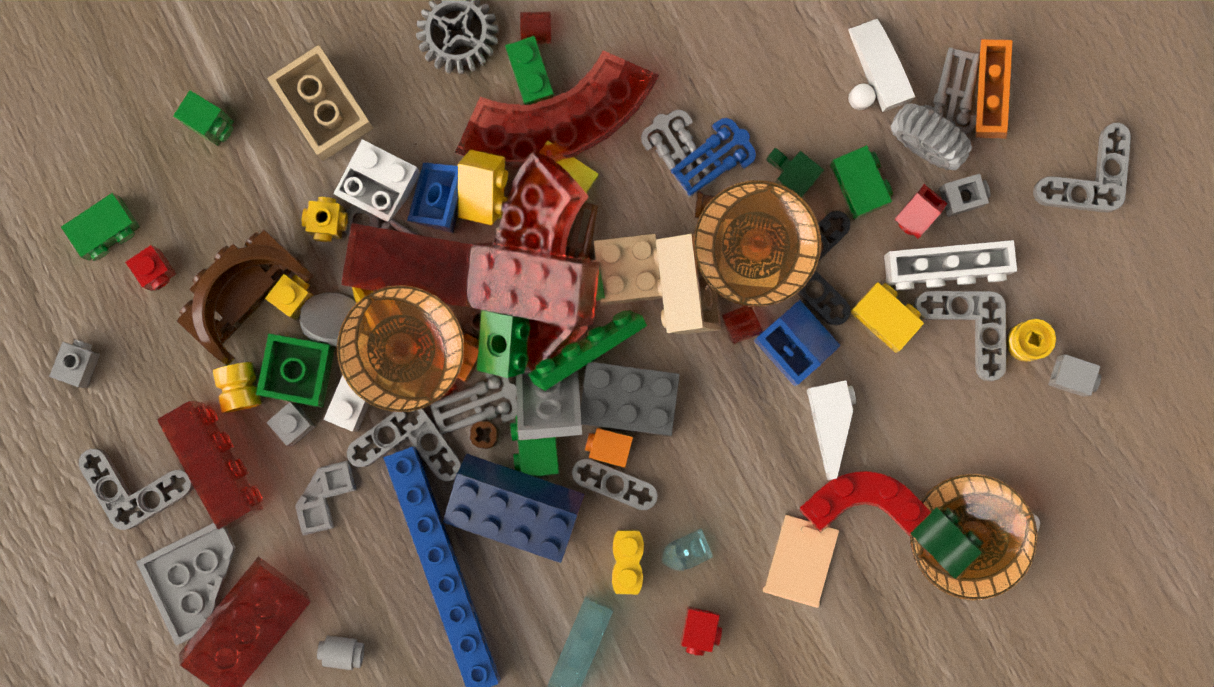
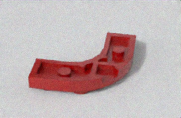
[799,471,931,537]

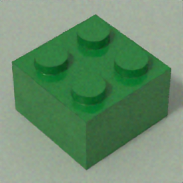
[256,333,335,407]

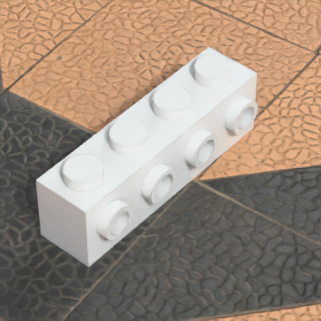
[884,240,1017,290]

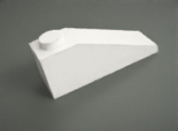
[807,380,856,480]

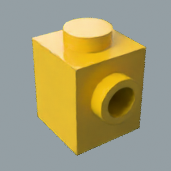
[265,274,314,320]

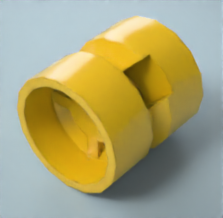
[1006,319,1056,362]
[213,362,262,413]

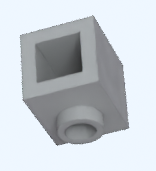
[49,339,100,388]

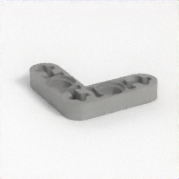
[1033,123,1131,212]
[914,291,1006,381]
[347,407,462,481]
[79,449,194,530]

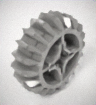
[416,0,499,74]
[890,103,972,170]

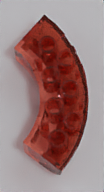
[455,50,659,167]
[493,152,589,371]

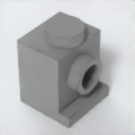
[939,174,991,217]

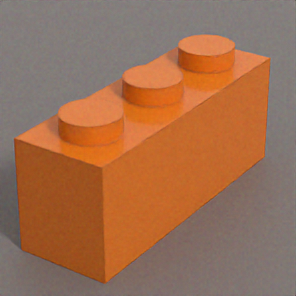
[975,39,1013,139]

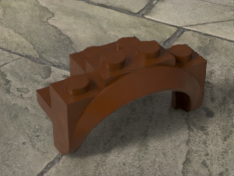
[176,230,314,366]

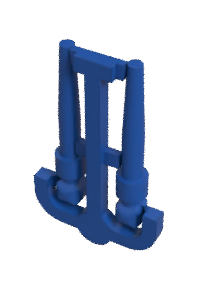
[670,118,756,196]

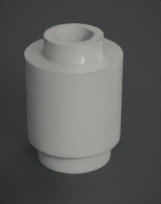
[317,635,365,670]

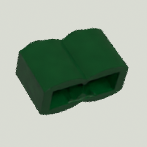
[911,507,986,579]

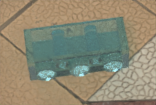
[547,596,613,687]

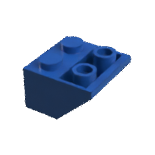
[753,300,841,386]

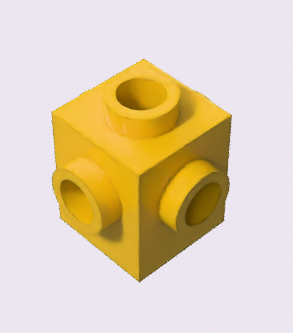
[302,197,348,242]

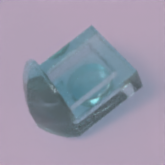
[661,529,713,571]

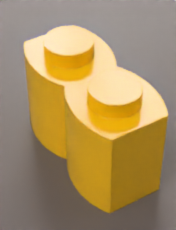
[612,529,644,595]

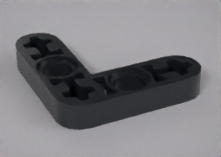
[780,211,851,326]

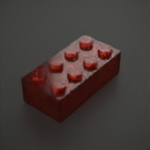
[341,223,477,307]
[465,242,600,328]
[157,401,263,530]
[179,556,311,687]

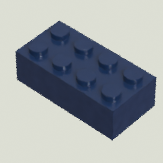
[443,453,585,563]

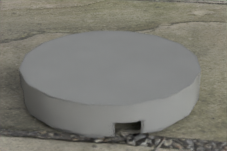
[300,292,362,346]

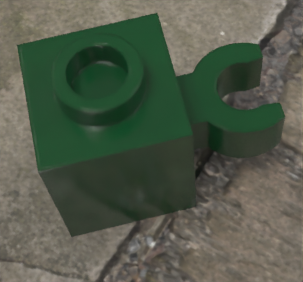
[766,148,824,200]

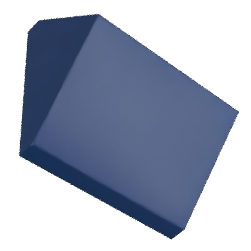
[407,163,458,233]

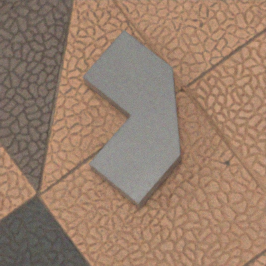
[295,460,356,536]

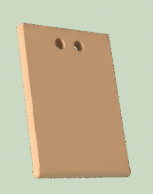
[763,515,839,608]

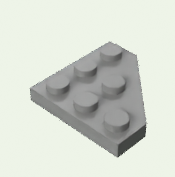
[136,519,236,646]

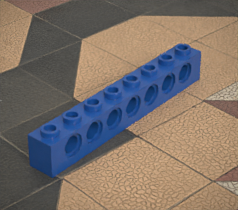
[383,447,501,687]

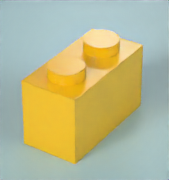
[458,150,508,225]
[851,282,924,353]

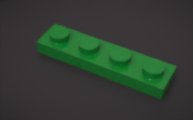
[528,310,647,391]

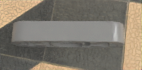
[572,459,658,510]

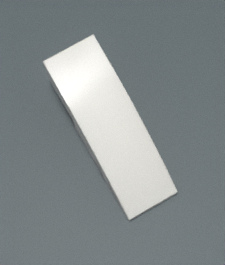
[848,19,915,112]

